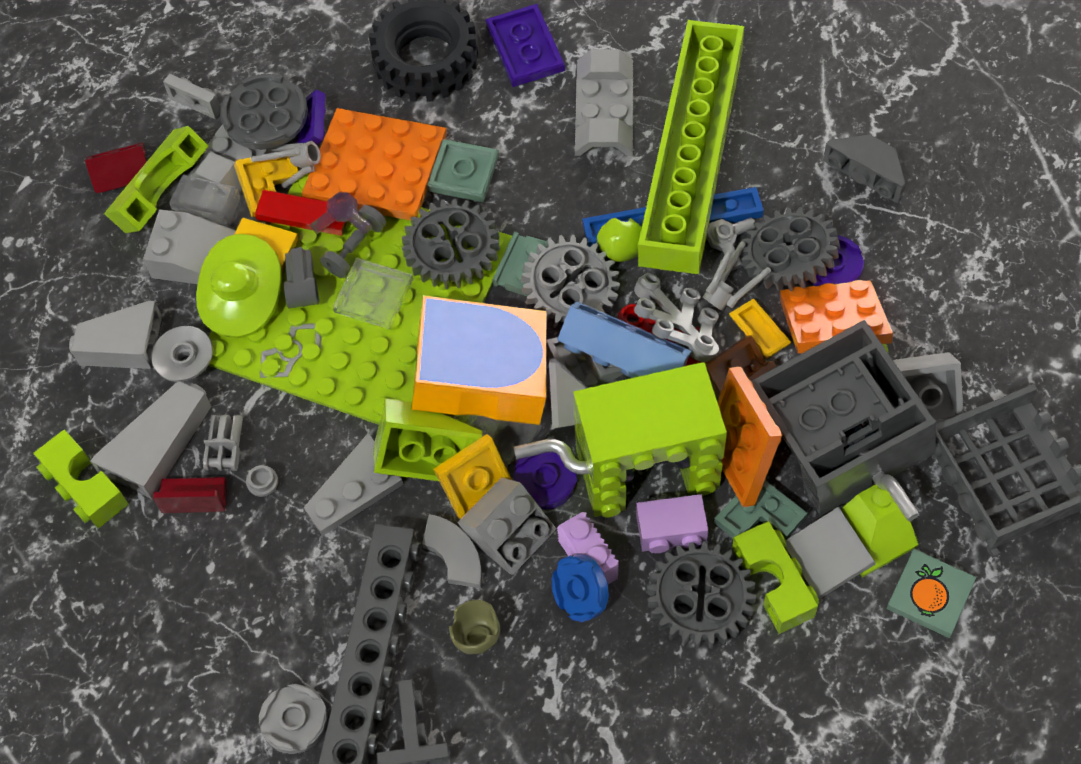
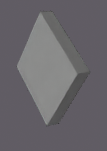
[785,507,876,599]

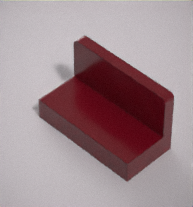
[85,142,147,193]
[153,477,228,513]

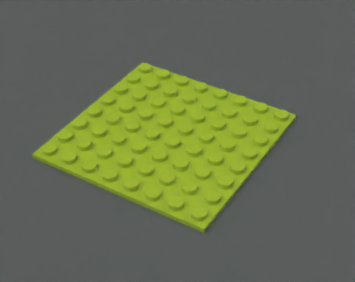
[208,173,512,425]

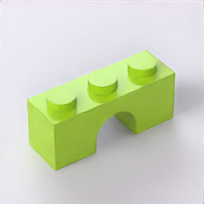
[33,429,129,529]
[732,521,819,634]

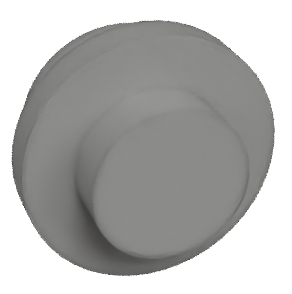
[246,465,278,497]

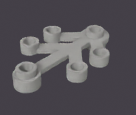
[634,273,719,362]

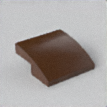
[705,335,776,396]

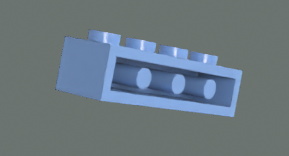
[557,301,691,378]

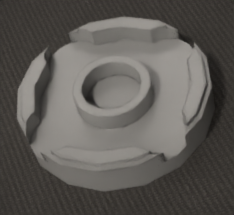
[259,684,328,754]

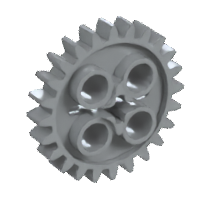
[520,235,620,328]

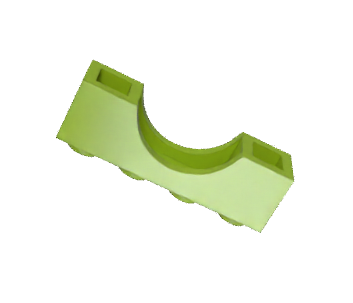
[104,126,208,233]

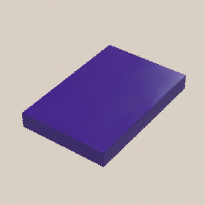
[485,4,565,87]

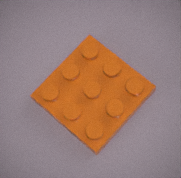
[780,280,893,353]
[717,367,782,507]

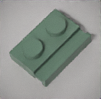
[492,231,547,296]

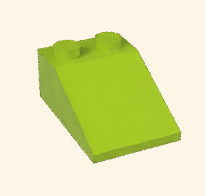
[373,399,482,481]

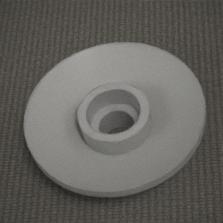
[151,326,213,382]

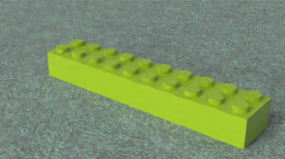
[638,20,744,274]

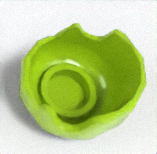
[597,218,642,262]

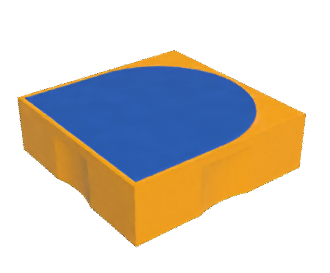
[411,296,546,425]

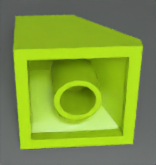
[840,484,919,578]

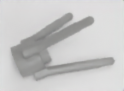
[250,141,321,189]
[703,241,771,311]

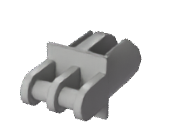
[203,415,243,471]

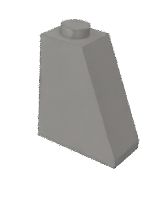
[69,301,162,369]

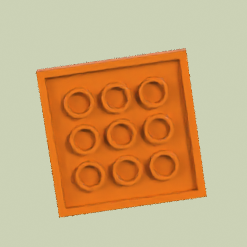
[302,108,447,221]

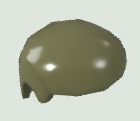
[449,599,501,654]

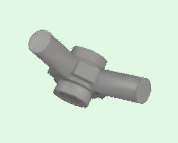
[706,218,755,270]

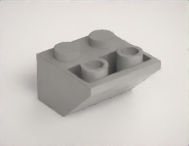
[457,477,556,575]

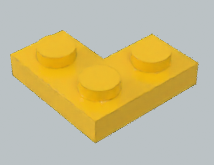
[234,157,298,217]

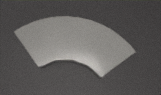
[422,514,482,588]

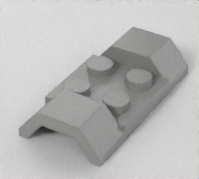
[575,49,633,156]
[187,124,273,202]

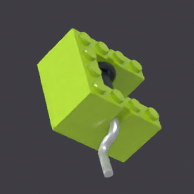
[514,362,727,518]

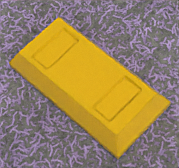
[729,298,791,359]

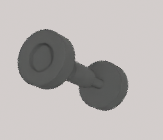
[320,205,387,278]

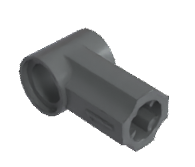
[284,247,319,309]

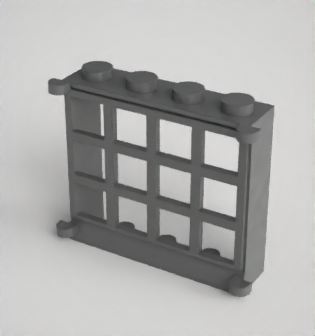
[931,384,1081,558]

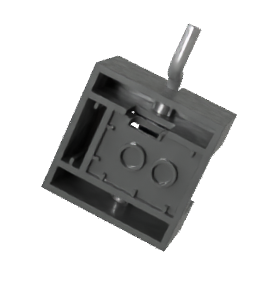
[751,320,936,521]

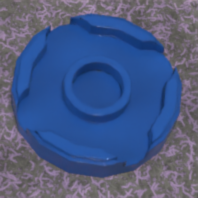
[551,554,609,622]

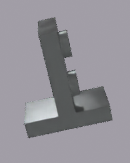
[377,679,451,764]

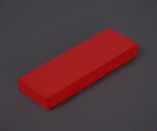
[255,190,350,236]

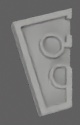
[304,433,404,536]

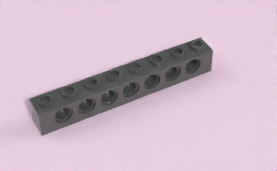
[319,524,421,764]

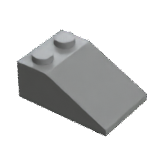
[143,209,236,284]

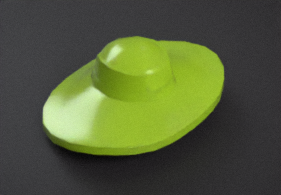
[196,234,282,338]

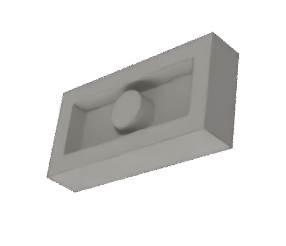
[163,74,221,119]

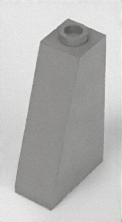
[90,381,212,499]

